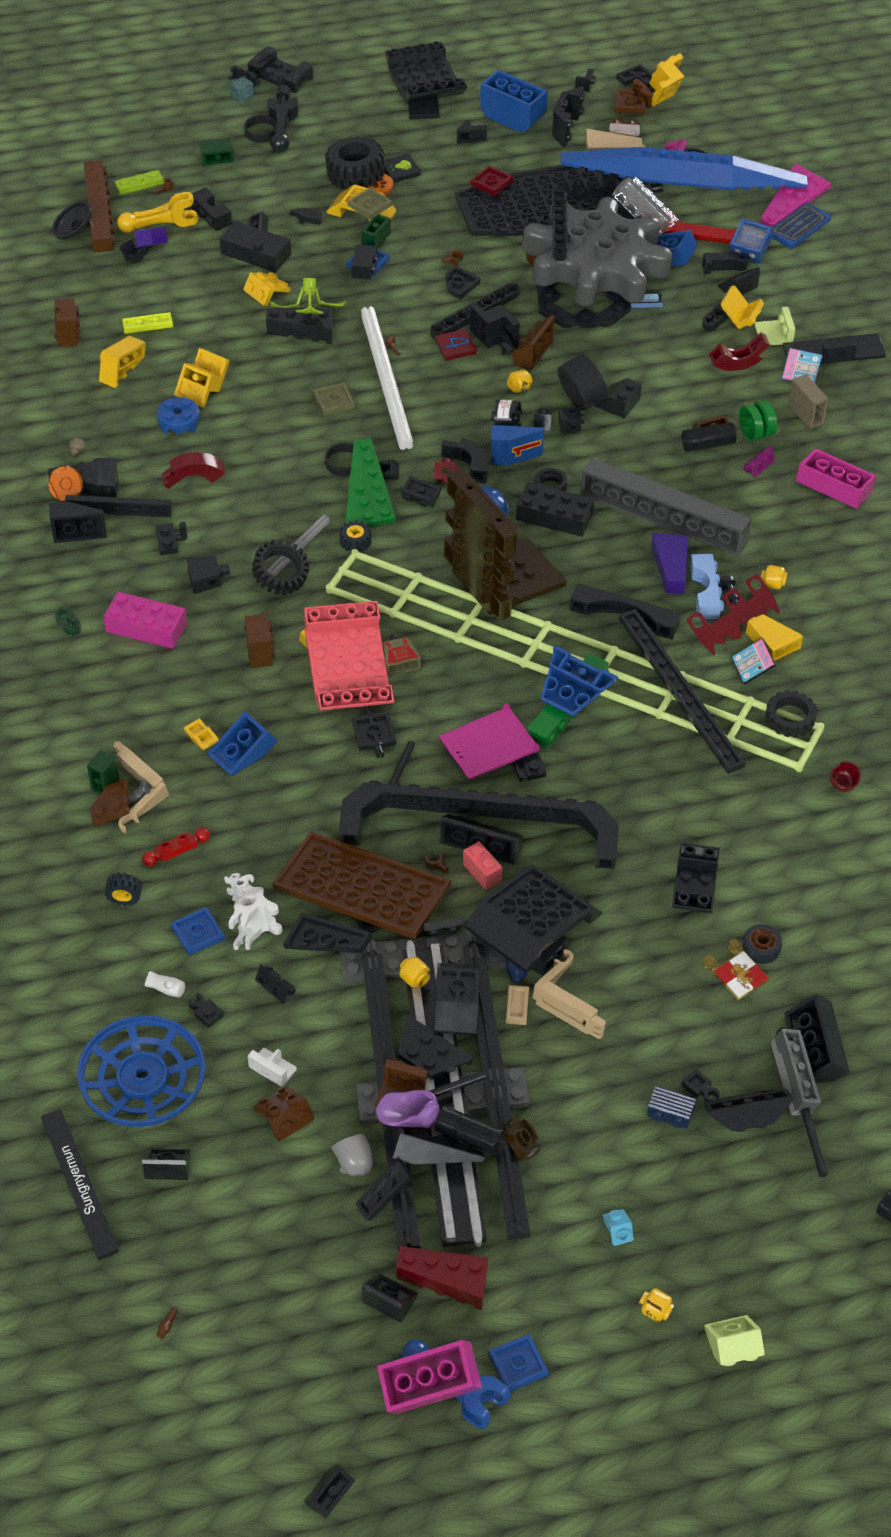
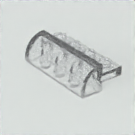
[612,177,679,235]

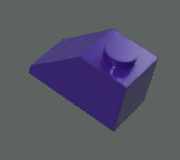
[134,227,168,247]

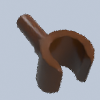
[153,178,173,194]
[384,335,401,356]

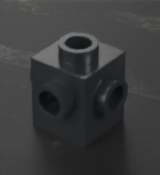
[558,407,584,433]

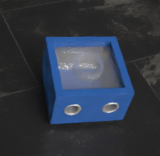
[730,218,772,263]

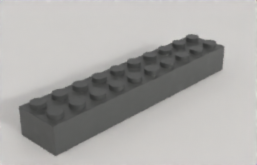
[581,458,751,556]

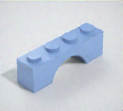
[690,554,724,619]

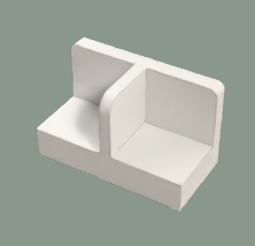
[248,1048,297,1087]

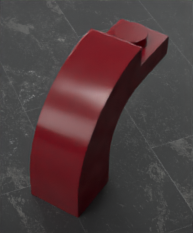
[709,332,770,371]
[162,452,225,489]

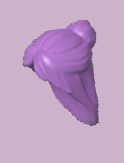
[375,1090,439,1129]

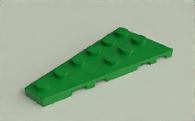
[345,437,396,527]

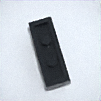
[355,1160,414,1221]

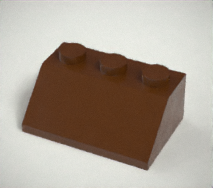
[512,315,555,371]

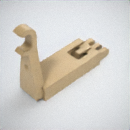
[114,742,169,833]
[533,949,606,1039]

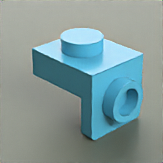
[602,1209,634,1246]

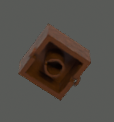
[54,299,80,347]
[244,614,276,668]

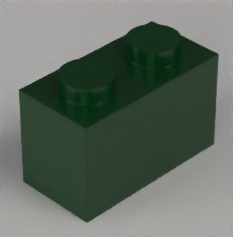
[200,138,234,166]
[361,214,391,250]
[87,750,120,794]

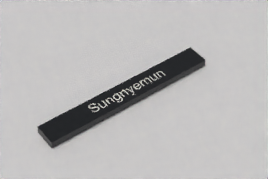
[40,1109,119,1260]

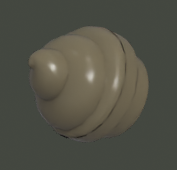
[69,438,86,456]

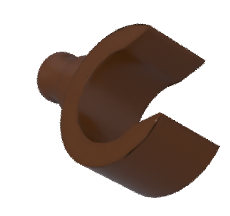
[441,250,463,266]
[425,852,449,873]

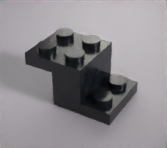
[469,303,520,350]

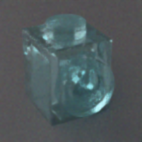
[230,76,254,103]

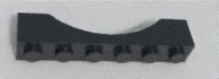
[570,583,681,640]

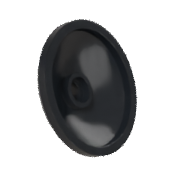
[52,201,92,240]

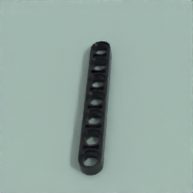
[552,188,568,261]
[430,283,519,339]

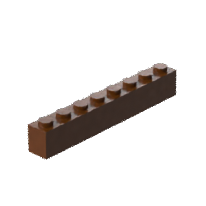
[83,160,115,253]

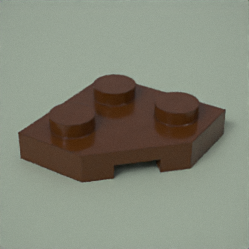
[615,89,645,114]
[91,779,130,826]

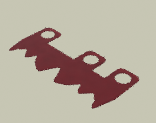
[687,574,780,655]

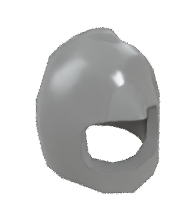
[331,1134,374,1176]

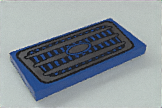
[772,202,831,249]

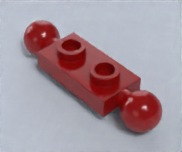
[142,827,210,867]

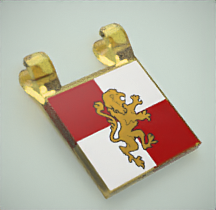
[703,938,770,1001]

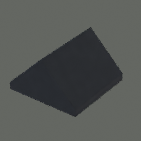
[718,267,760,295]
[142,1148,191,1180]
[362,1274,419,1322]

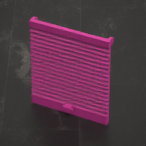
[439,703,540,781]

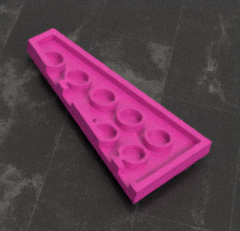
[760,163,831,227]

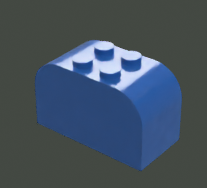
[480,70,548,132]

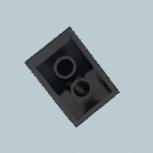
[49,501,107,543]

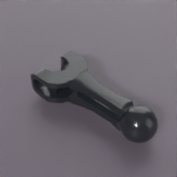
[267,98,298,153]

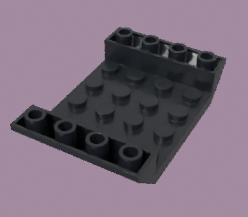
[385,41,467,104]
[464,864,602,972]

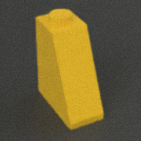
[746,614,803,661]

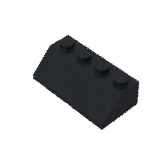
[440,814,523,865]
[784,994,850,1083]

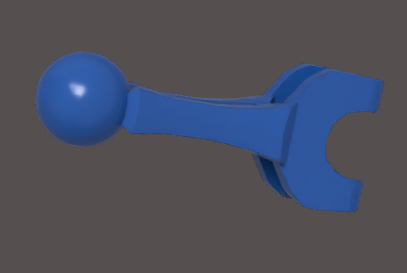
[401,1340,511,1429]

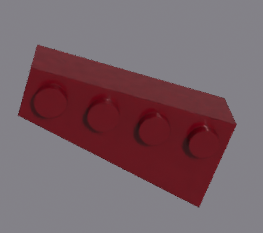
[396,1246,488,1310]

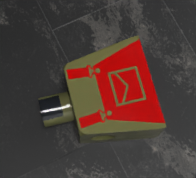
[383,634,421,676]

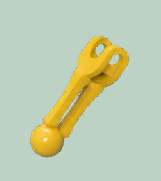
[117,192,199,233]

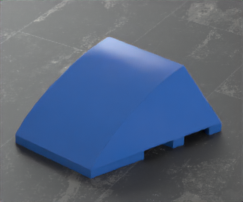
[541,645,618,717]

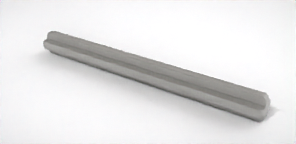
[267,514,330,577]

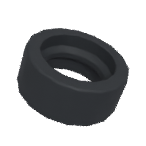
[535,468,567,491]

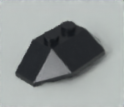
[704,1088,793,1132]

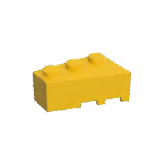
[99,336,146,388]

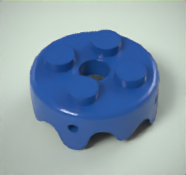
[157,397,200,435]

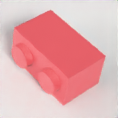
[463,841,502,890]

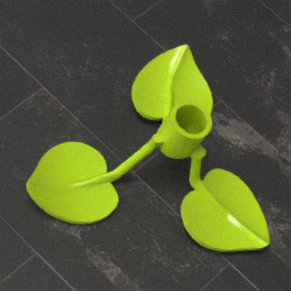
[271,278,346,314]

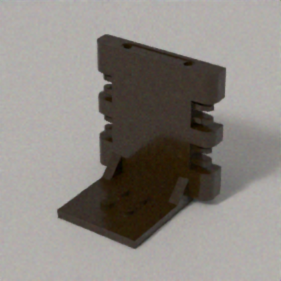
[443,470,567,621]

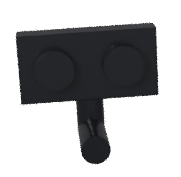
[155,522,188,555]

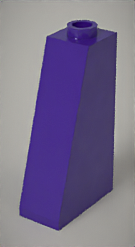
[651,533,688,594]

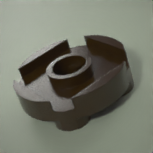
[503,1117,540,1161]

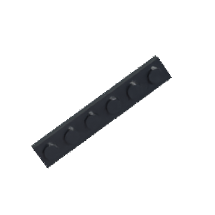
[65,495,172,518]

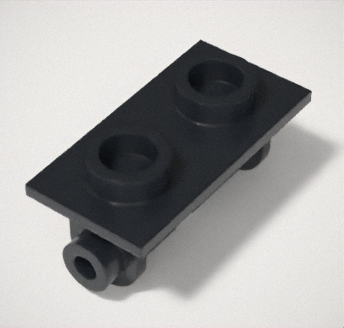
[228,65,261,88]
[255,964,296,1004]

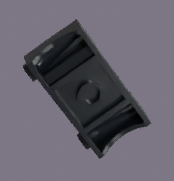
[248,46,313,93]

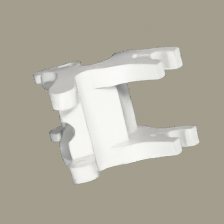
[224,873,282,950]

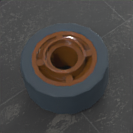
[743,924,782,964]

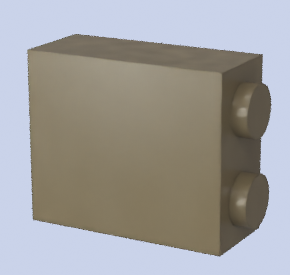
[788,374,828,429]

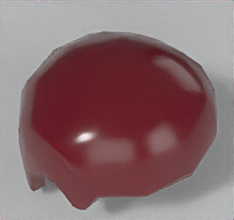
[830,761,861,792]

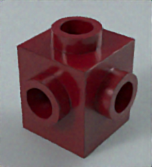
[434,458,459,483]

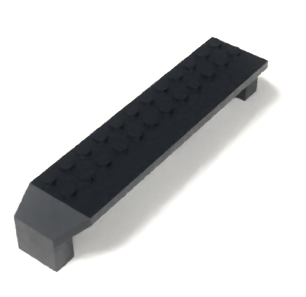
[338,780,619,869]

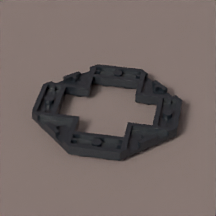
[536,282,631,328]

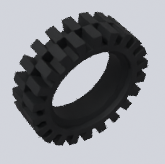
[252,539,310,595]

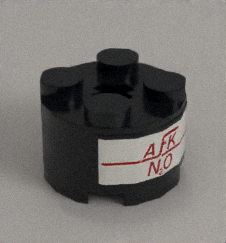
[491,400,522,427]

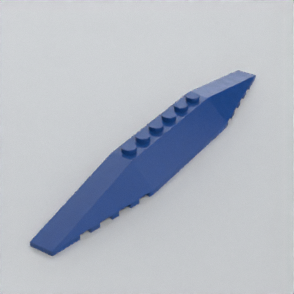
[560,147,808,190]

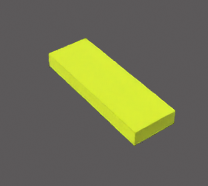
[122,312,173,334]

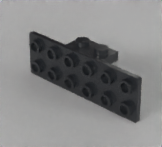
[782,333,886,364]

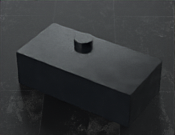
[219,221,291,273]

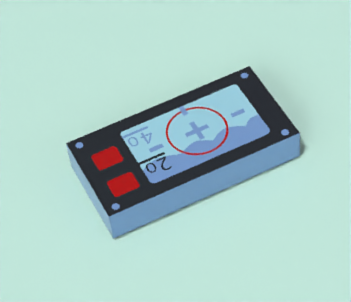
[630,292,663,308]

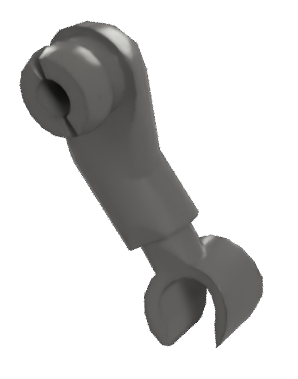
[129,780,151,806]

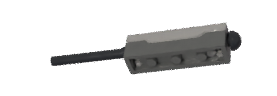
[770,1027,828,1177]

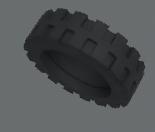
[765,690,817,737]

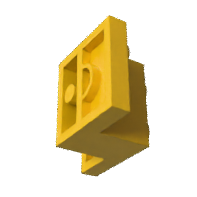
[649,53,685,107]
[174,348,230,407]

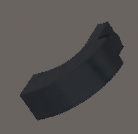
[441,438,488,484]

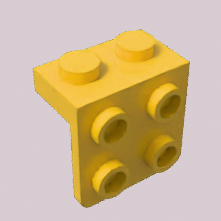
[243,272,291,306]
[721,285,764,329]

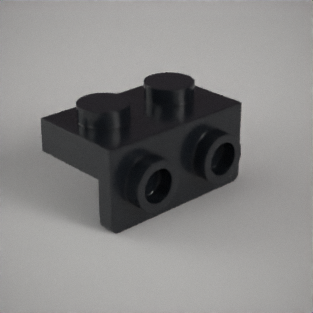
[399,476,442,507]

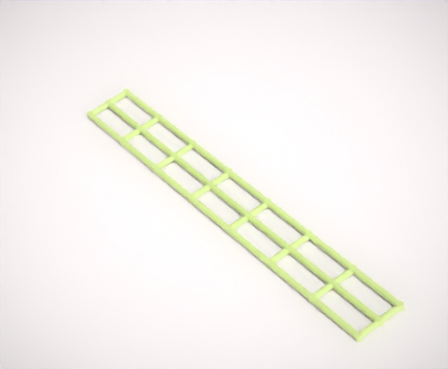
[326,549,825,772]

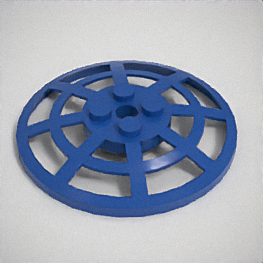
[77,1015,205,1127]

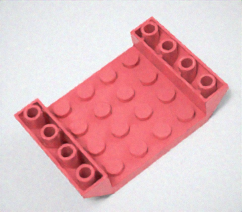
[304,601,394,711]

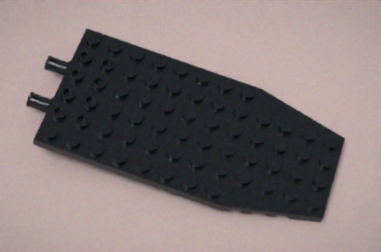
[455,165,663,236]

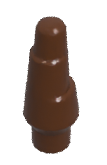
[156,1308,177,1339]

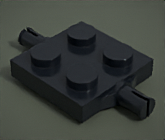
[351,706,396,758]

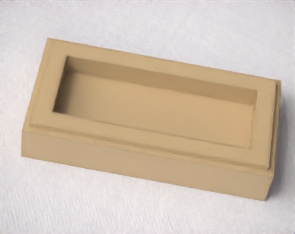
[506,985,529,1025]

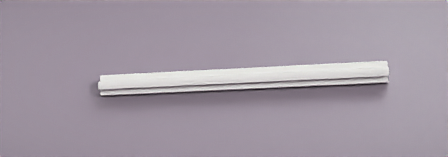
[361,306,413,450]

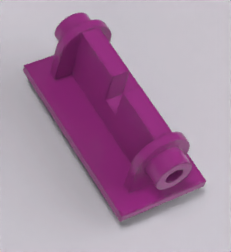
[743,445,775,478]

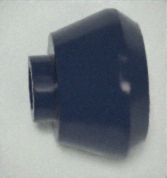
[506,959,530,983]

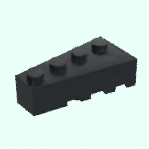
[266,307,333,344]

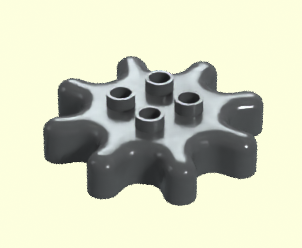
[522,197,672,306]

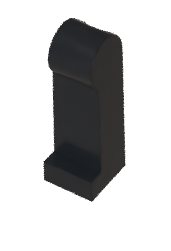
[702,252,749,275]

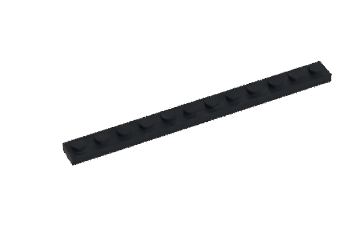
[619,609,745,774]

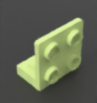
[754,307,795,345]

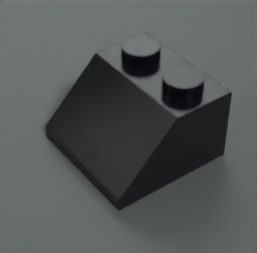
[595,378,642,419]

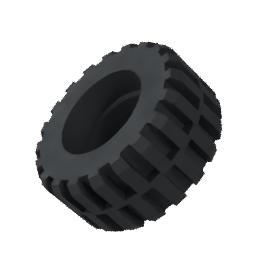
[325,136,385,189]

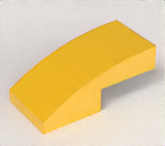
[184,718,219,750]

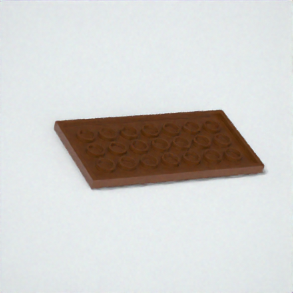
[272,831,451,940]

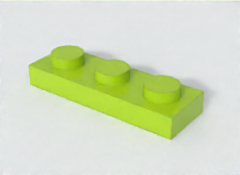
[114,170,164,195]

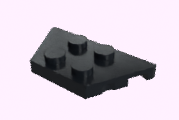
[398,1015,473,1080]

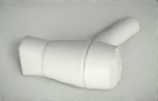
[145,971,185,998]

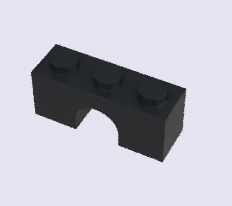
[191,187,232,231]

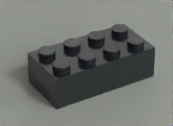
[516,482,594,537]

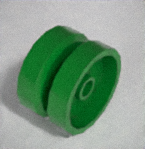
[738,399,777,442]

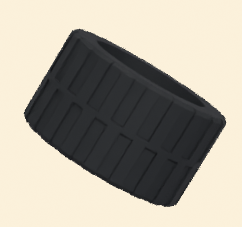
[557,353,608,411]

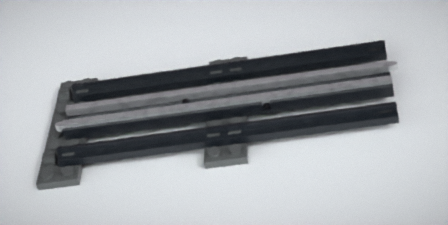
[340,931,530,1252]

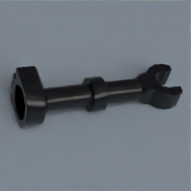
[719,575,739,605]

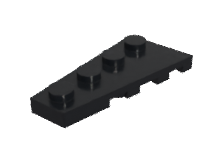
[283,913,372,953]

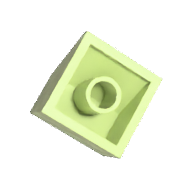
[704,1315,765,1366]

